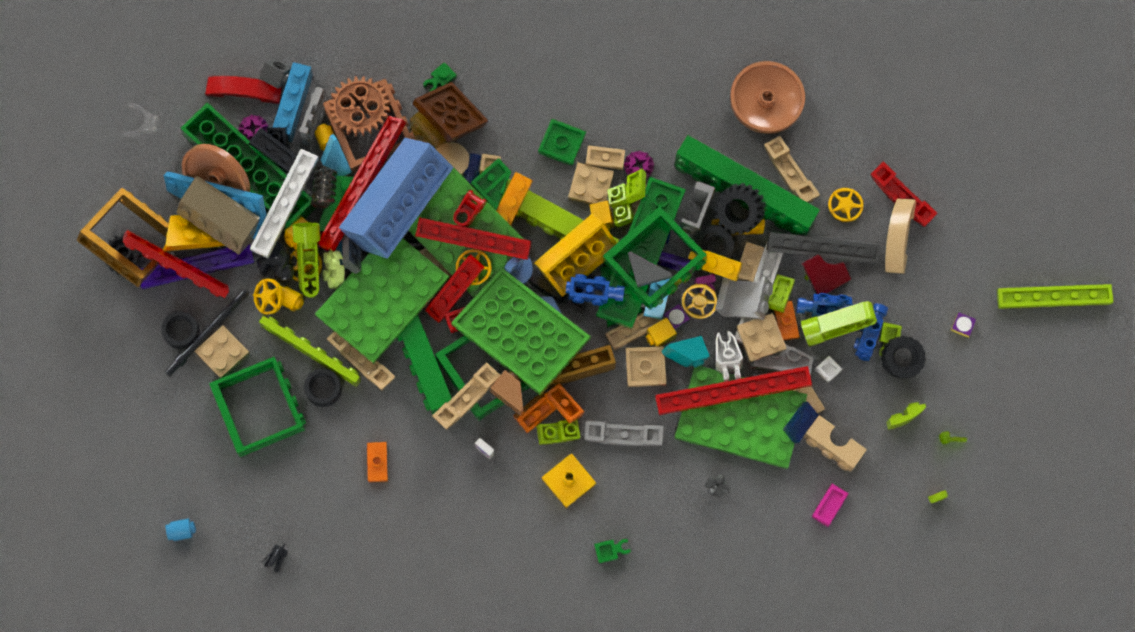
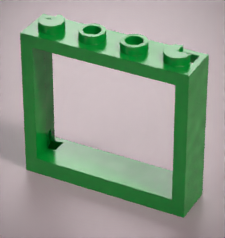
[603,207,707,310]
[435,335,530,421]
[209,357,306,457]

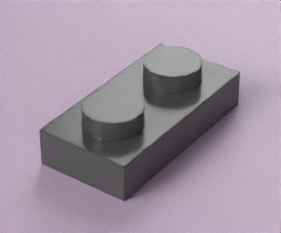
[342,235,361,274]

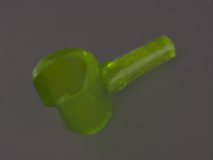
[939,431,967,444]

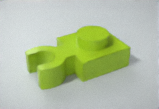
[878,322,902,356]

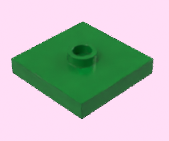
[538,119,586,166]

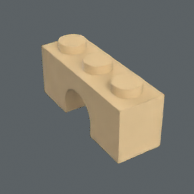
[803,415,867,472]

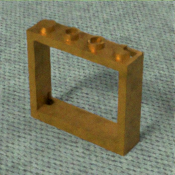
[76,188,171,287]

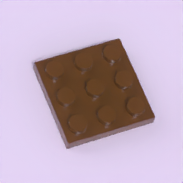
[412,82,488,143]

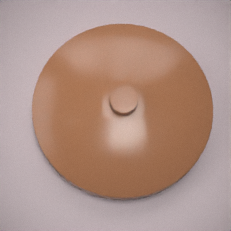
[730,61,805,134]
[182,144,251,192]

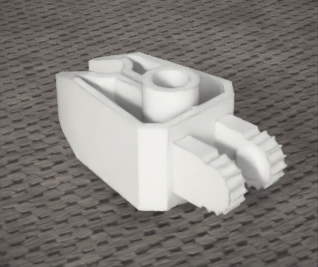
[715,331,743,382]

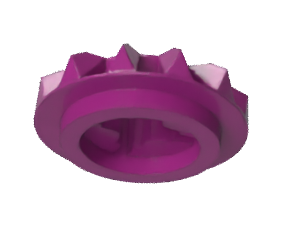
[238,114,268,141]
[624,150,654,178]

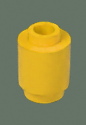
[314,124,336,152]
[276,286,304,311]

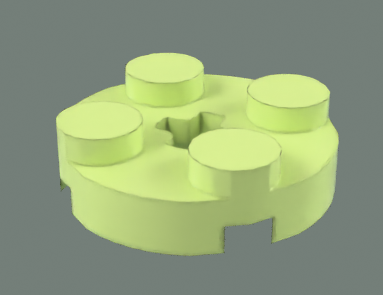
[322,250,345,289]

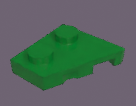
[470,158,511,210]

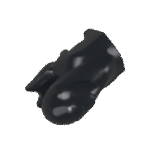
[256,242,295,283]

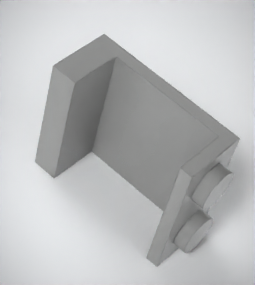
[680,181,715,240]
[715,277,773,320]

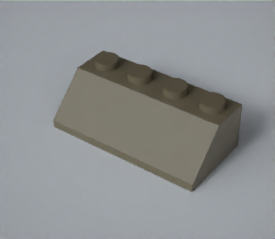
[177,176,260,254]

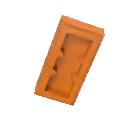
[774,301,800,341]
[367,442,388,482]

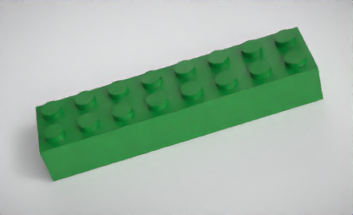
[180,103,317,230]
[674,135,820,235]

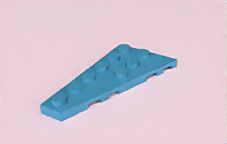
[163,171,266,239]

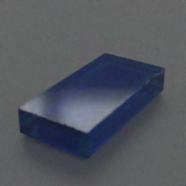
[783,402,819,443]

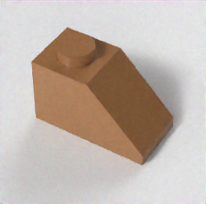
[490,370,523,416]

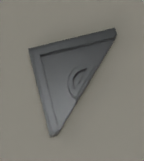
[628,252,672,287]

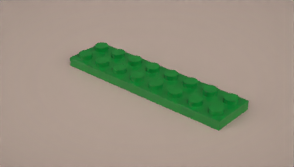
[596,177,686,329]

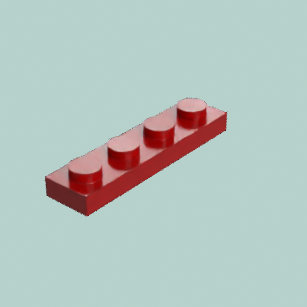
[425,255,485,323]

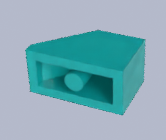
[661,336,710,368]

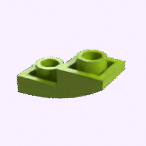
[607,183,634,227]
[886,402,926,430]
[536,420,580,445]

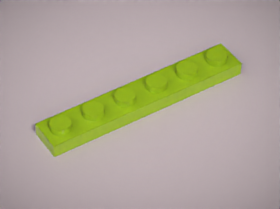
[996,284,1114,309]
[259,316,361,387]

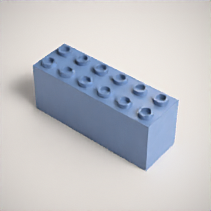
[339,138,454,259]

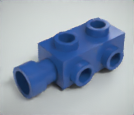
[565,274,625,306]
[796,293,854,317]
[853,303,888,361]

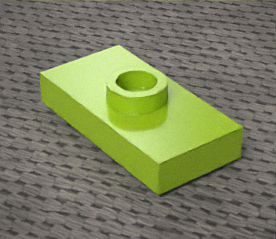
[626,169,646,204]
[768,274,795,313]

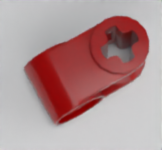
[453,190,487,227]

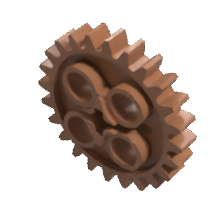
[329,76,390,136]

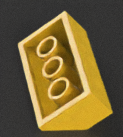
[534,214,617,297]

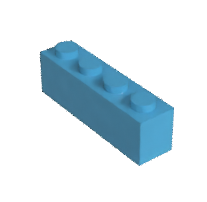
[273,62,313,142]

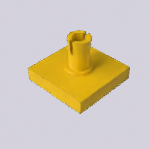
[541,453,596,508]

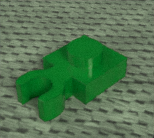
[423,62,457,92]
[594,539,631,564]

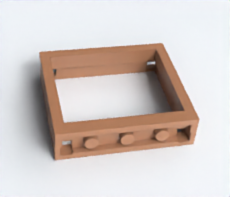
[323,78,415,174]

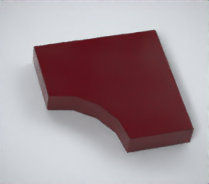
[801,255,851,294]

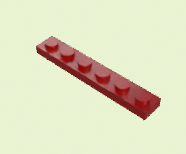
[415,217,532,260]
[123,230,229,298]

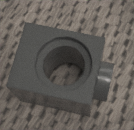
[259,58,291,88]

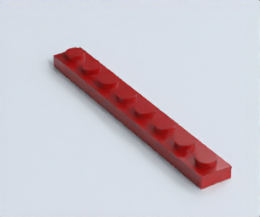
[317,116,406,252]
[655,366,812,415]

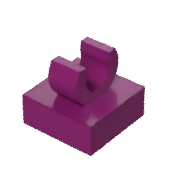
[694,274,716,293]

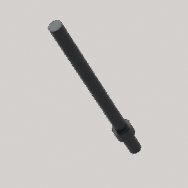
[164,289,249,377]

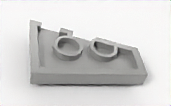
[299,87,325,146]
[753,344,813,375]

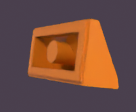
[545,383,585,424]
[513,393,556,433]

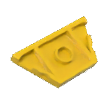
[164,215,225,251]

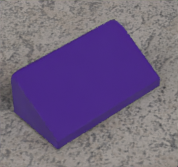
[658,252,694,274]

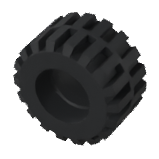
[714,183,766,234]

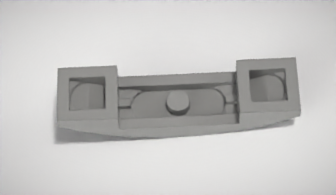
[584,421,664,446]

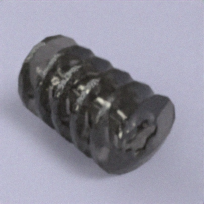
[311,166,338,209]

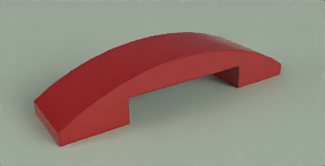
[205,76,282,104]
[870,161,938,227]

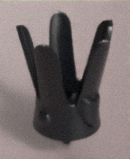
[261,543,289,573]

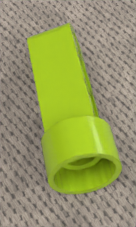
[292,222,320,297]
[801,301,877,347]

